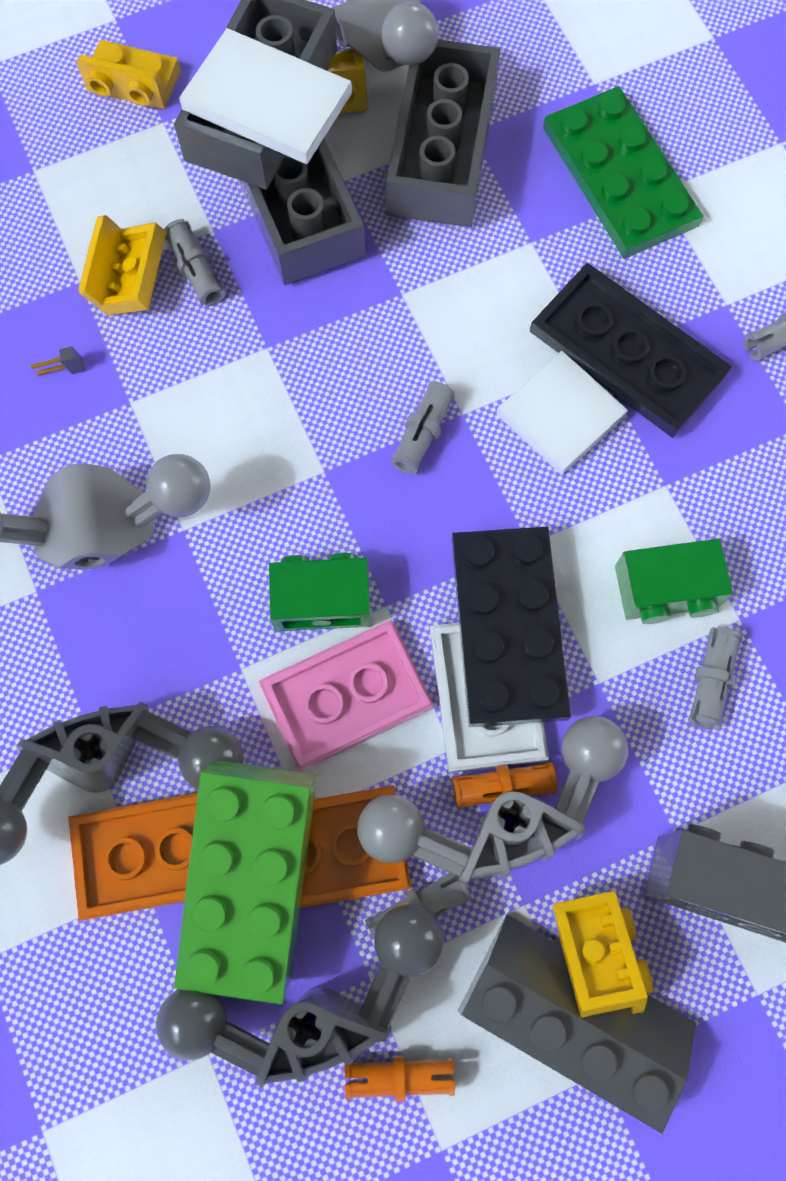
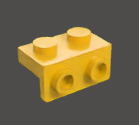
[78,215,167,316]

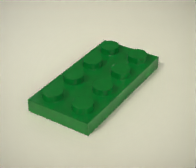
[543,86,703,259]

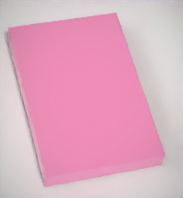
[259,619,434,772]

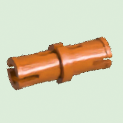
[452,762,558,809]
[345,1055,455,1102]

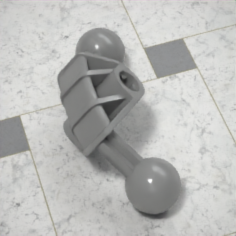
[332,0,439,72]
[0,454,211,570]
[357,716,628,885]

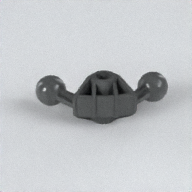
[0,702,244,865]
[156,904,444,1088]

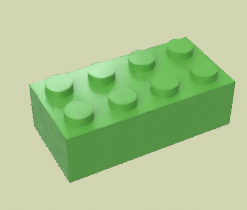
[174,760,318,1005]

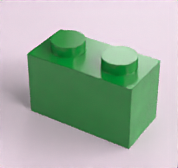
[615,538,733,624]
[269,552,371,632]

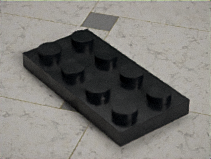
[529,262,732,438]
[451,526,571,727]

